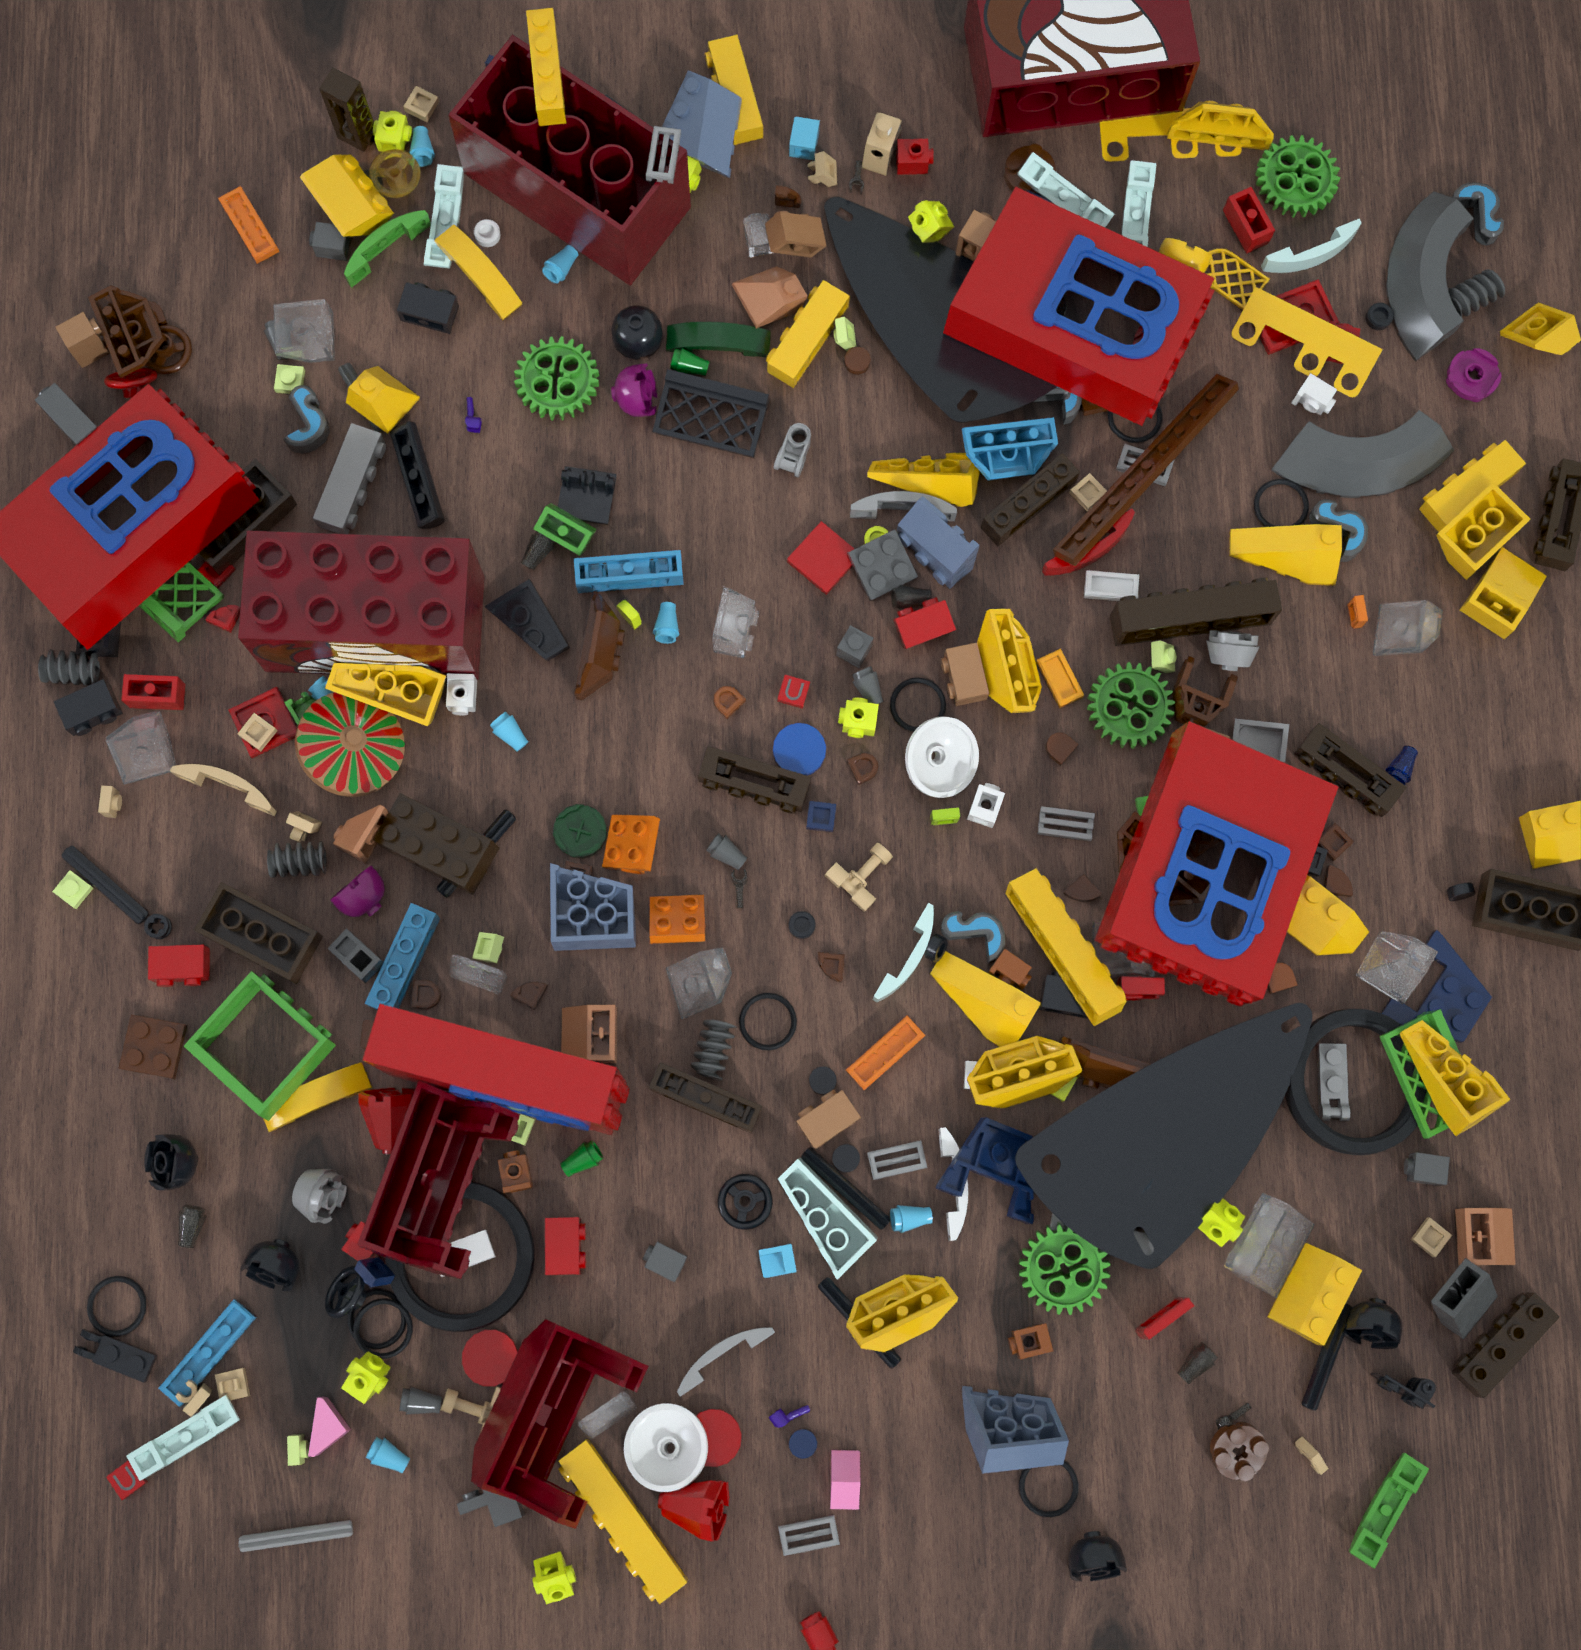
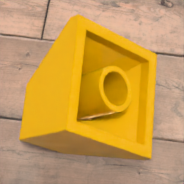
[1499,302,1581,355]
[346,366,420,434]

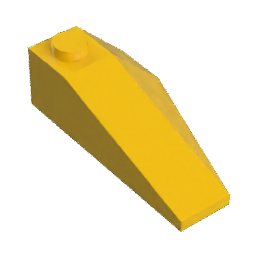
[867,453,979,507]
[1229,524,1342,586]
[325,662,446,726]
[930,951,1041,1047]
[1400,1020,1510,1136]

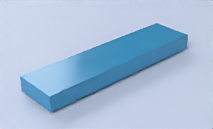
[158,1299,257,1407]

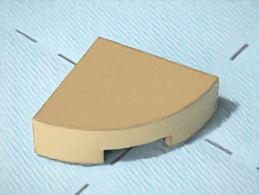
[1295,1437,1328,1475]

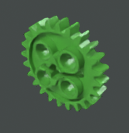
[1255,135,1340,217]
[514,336,599,421]
[1087,662,1175,749]
[1019,1222,1110,1315]

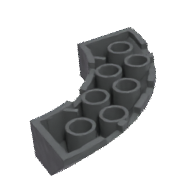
[1386,191,1474,362]
[1271,410,1454,498]

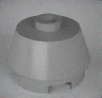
[1206,630,1260,671]
[292,1169,347,1224]

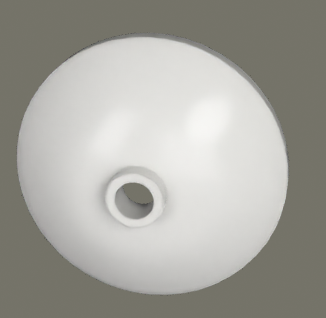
[905,717,979,798]
[624,1403,708,1492]

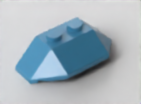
[962,418,1058,480]

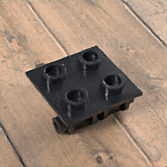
[558,466,617,524]
[1370,1373,1436,1409]

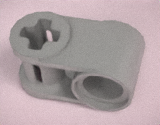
[774,423,811,478]

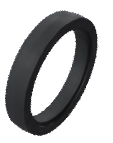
[1285,1009,1427,1155]
[386,1182,535,1332]

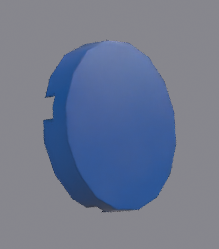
[773,723,826,775]

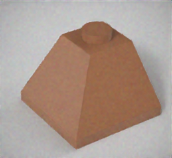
[732,266,807,328]
[333,805,389,864]

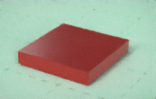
[787,521,854,595]
[228,687,297,758]
[1135,1297,1194,1340]

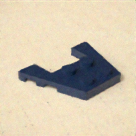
[1381,930,1492,1043]
[935,1117,1034,1224]

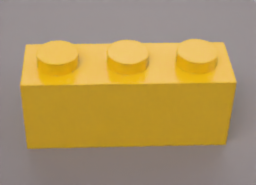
[300,155,394,237]
[1436,482,1530,580]
[1519,801,1581,869]
[1267,1243,1362,1346]

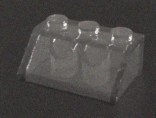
[1224,1193,1314,1298]

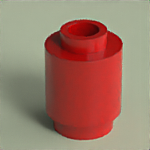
[800,1611,839,1650]

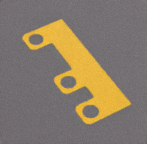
[1100,108,1242,161]
[1232,287,1383,397]

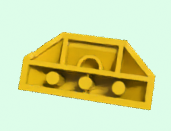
[1167,101,1274,150]
[977,609,1042,713]
[1287,875,1369,956]
[967,1036,1082,1108]
[846,1275,958,1352]

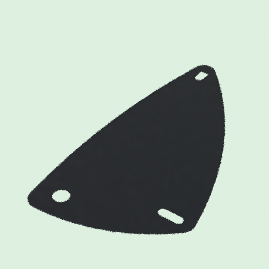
[824,197,1057,422]
[1015,1003,1313,1269]

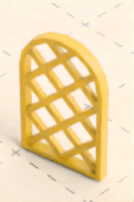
[1207,249,1270,310]

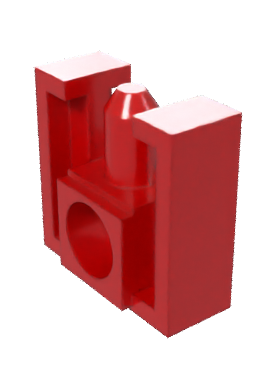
[1115,976,1165,1001]

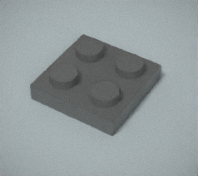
[847,529,918,601]

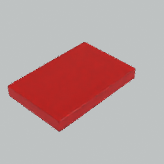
[1253,279,1340,355]

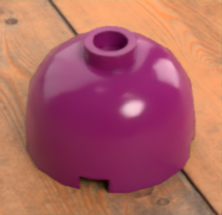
[611,363,657,417]
[330,865,385,917]

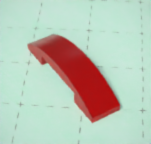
[1042,509,1135,575]

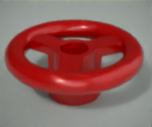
[104,368,157,398]

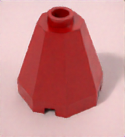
[358,1087,415,1154]
[658,1480,730,1541]

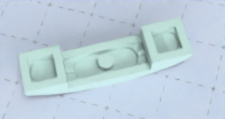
[1017,152,1114,227]
[1121,160,1156,247]
[424,164,464,269]
[1261,219,1361,273]
[873,903,934,1002]
[127,1395,240,1481]

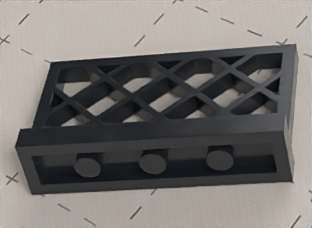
[652,369,770,458]

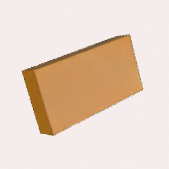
[1036,649,1084,708]

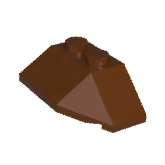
[88,285,165,378]
[575,591,625,700]
[1117,811,1210,906]
[1059,1036,1150,1089]

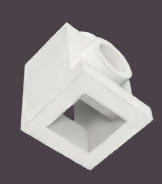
[1292,373,1337,415]
[446,673,477,715]
[967,783,1005,828]

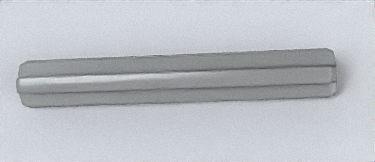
[239,1520,353,1552]

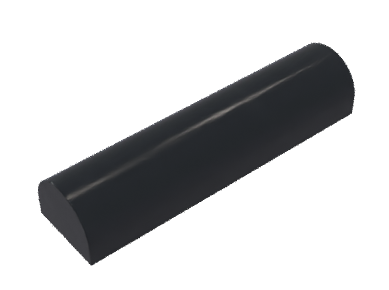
[390,421,445,529]

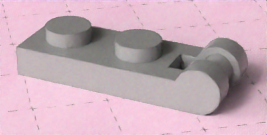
[1317,1043,1350,1121]

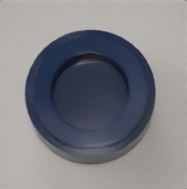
[789,1429,817,1459]

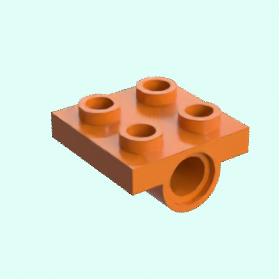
[602,815,660,874]
[649,895,705,944]

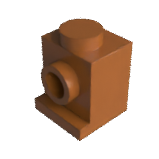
[988,949,1032,990]
[498,1150,533,1194]
[1008,1323,1053,1359]

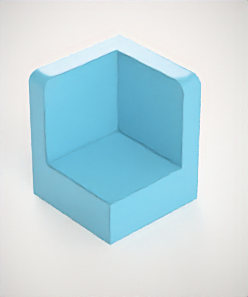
[789,117,820,160]
[758,1244,797,1278]

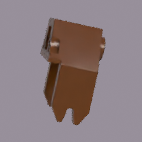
[1172,656,1238,727]

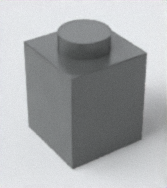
[309,222,351,261]
[836,625,874,668]
[1404,1152,1450,1186]
[642,1242,688,1282]

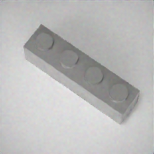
[313,423,386,534]

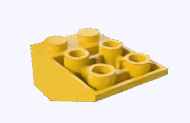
[1460,547,1547,639]

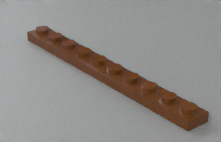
[1053,374,1239,566]

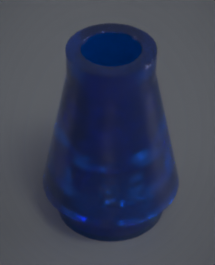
[1385,746,1418,785]

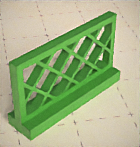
[139,562,224,642]
[1379,1009,1460,1139]

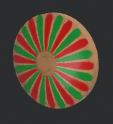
[295,692,405,797]

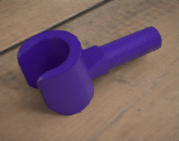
[465,397,482,433]
[769,1405,810,1428]

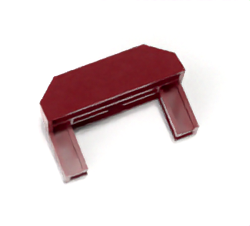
[358,1080,520,1279]
[471,1319,649,1529]

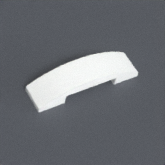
[938,1128,968,1241]

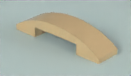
[170,764,277,816]

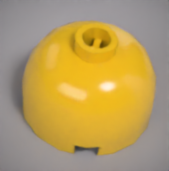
[1159,238,1212,273]

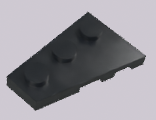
[484,579,570,661]

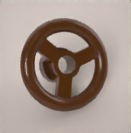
[145,325,192,374]

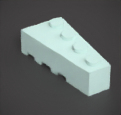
[778,1158,878,1280]

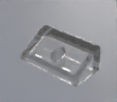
[450,954,507,994]
[578,1390,637,1439]

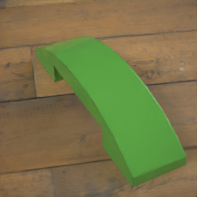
[344,210,431,288]
[1349,1453,1429,1569]

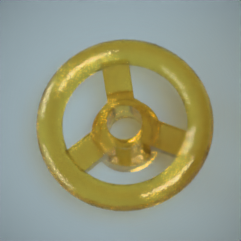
[369,149,421,198]

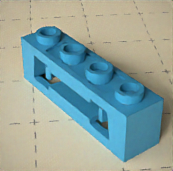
[574,550,684,593]
[365,903,440,1010]

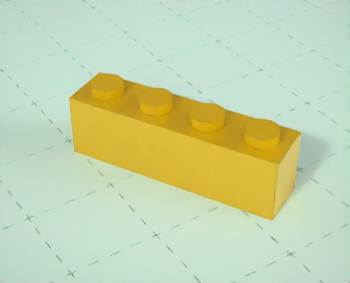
[526,8,566,126]
[704,35,763,145]
[766,280,850,388]
[1419,440,1526,532]

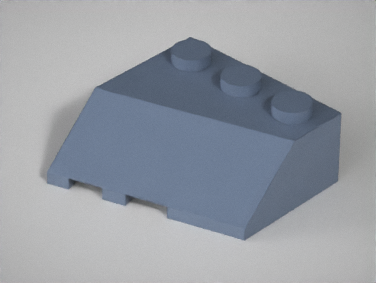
[662,70,742,178]
[897,496,980,589]
[550,863,636,951]
[962,1386,1069,1473]

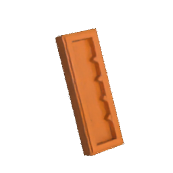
[218,186,280,264]
[846,1015,926,1091]

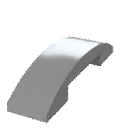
[850,491,957,521]
[677,1327,775,1396]

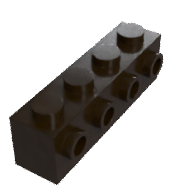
[1451,1292,1560,1398]

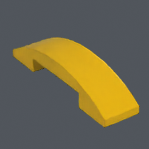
[434,224,523,321]
[263,1062,372,1132]

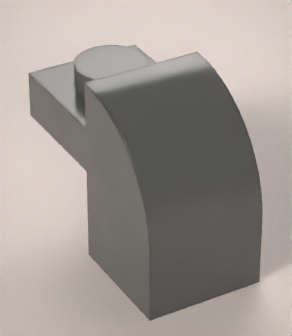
[327,928,383,983]
[457,1489,525,1527]

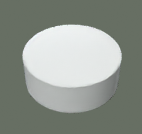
[474,219,501,247]

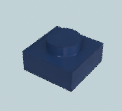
[806,801,836,832]
[354,1257,395,1287]

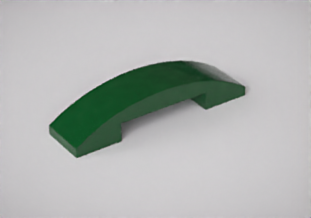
[666,322,771,357]

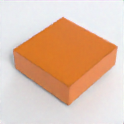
[1347,595,1368,629]

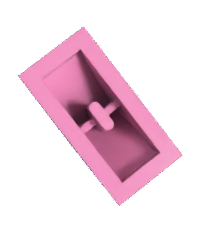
[308,1397,351,1457]
[830,1450,860,1509]

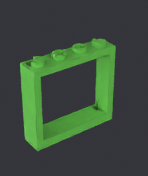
[184,971,336,1121]

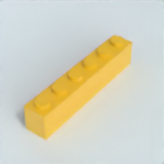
[1005,868,1126,1026]
[558,1439,688,1604]

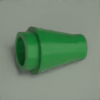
[670,348,709,376]
[560,1140,604,1177]

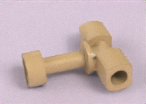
[825,843,893,912]
[440,1386,501,1440]

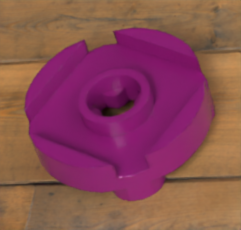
[1446,348,1501,402]

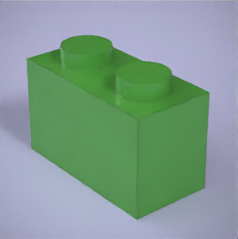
[533,503,597,556]

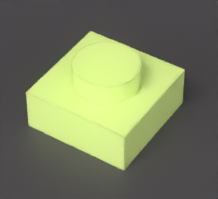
[833,317,857,351]
[274,364,305,394]
[1151,641,1177,673]
[52,870,93,909]
[472,932,504,963]
[511,1113,535,1146]
[287,1434,309,1466]

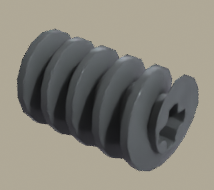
[1448,269,1505,318]
[38,649,100,686]
[267,841,327,878]
[690,1019,737,1081]

